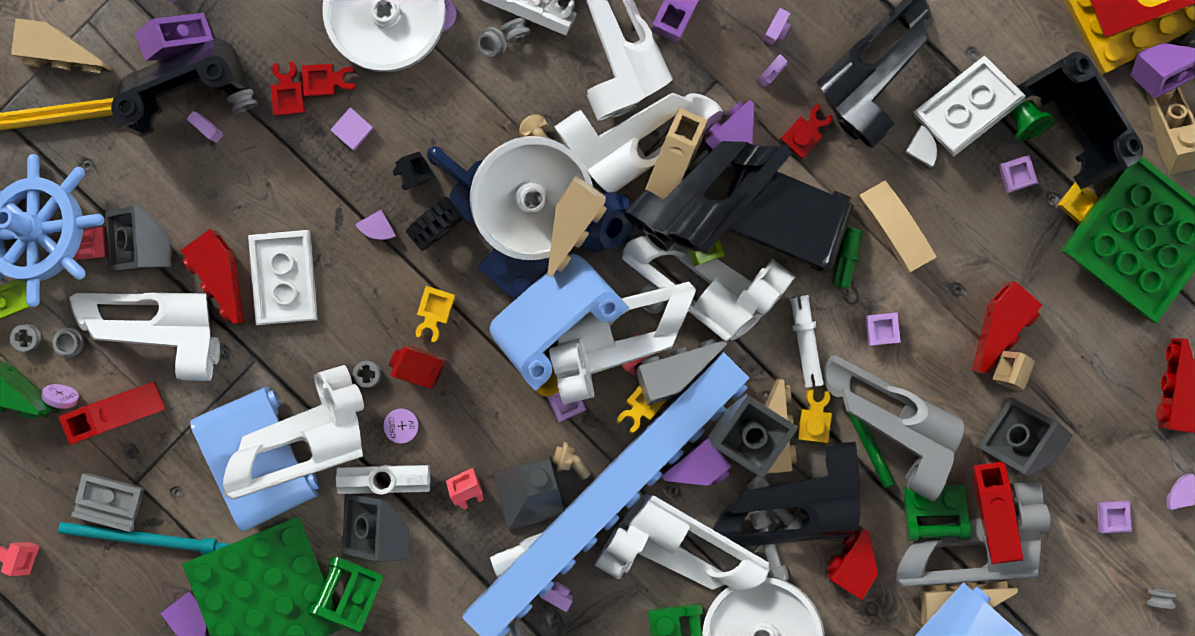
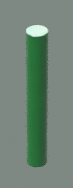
[844,406,895,488]

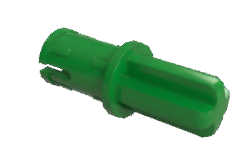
[832,227,864,289]

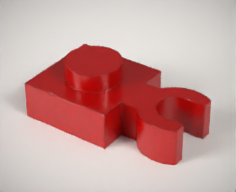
[270,61,306,117]
[302,64,357,97]
[779,104,833,160]

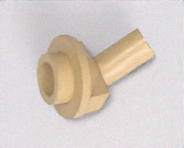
[519,114,550,138]
[552,442,591,480]

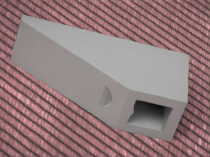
[635,339,727,406]

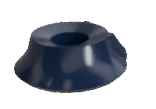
[583,192,633,253]

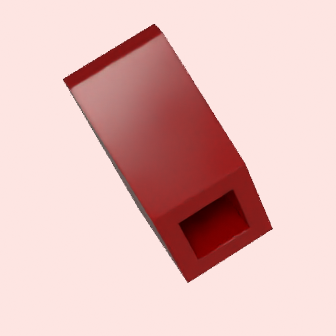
[826,525,878,600]

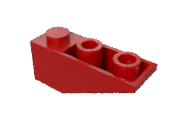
[180,229,245,325]
[972,281,1043,374]
[1156,338,1195,433]
[388,345,447,389]
[58,381,166,445]
[972,461,1023,565]

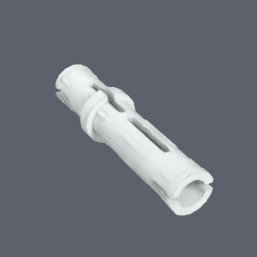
[789,295,824,388]

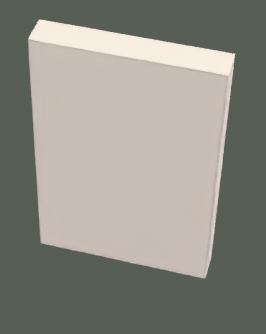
[914,56,1026,157]
[248,230,318,325]

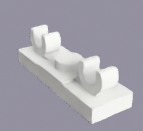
[482,0,577,35]

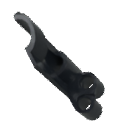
[816,0,932,148]
[713,441,861,549]

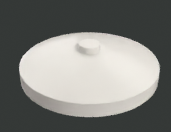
[323,0,446,72]
[470,136,593,260]
[702,577,825,636]

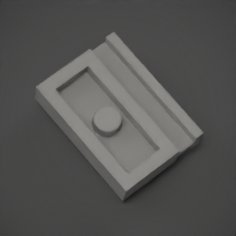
[71,473,145,532]

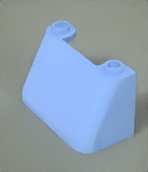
[490,254,629,391]
[190,386,320,532]
[915,582,1023,636]

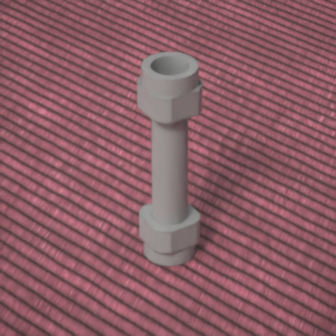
[746,474,802,530]
[750,510,789,581]

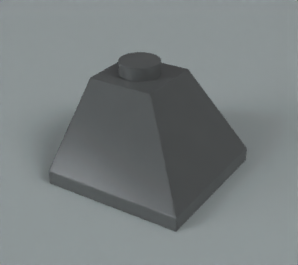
[105,205,173,272]
[708,394,798,478]
[978,397,1073,477]
[493,456,565,530]
[342,494,409,562]

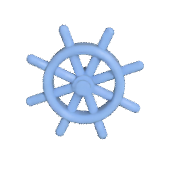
[0,154,104,307]

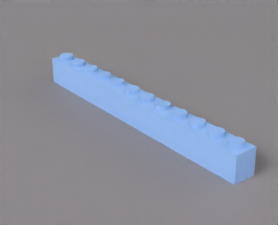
[462,352,749,636]

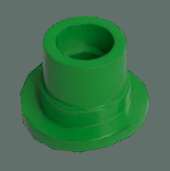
[1010,100,1055,142]

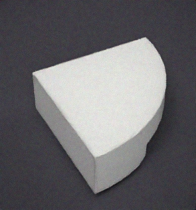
[905,126,937,168]

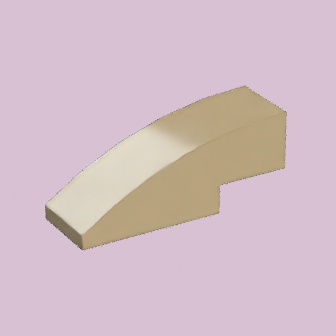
[858,180,937,273]
[992,351,1035,392]

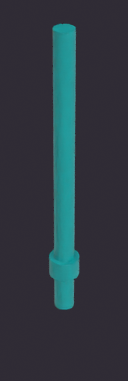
[58,522,230,555]

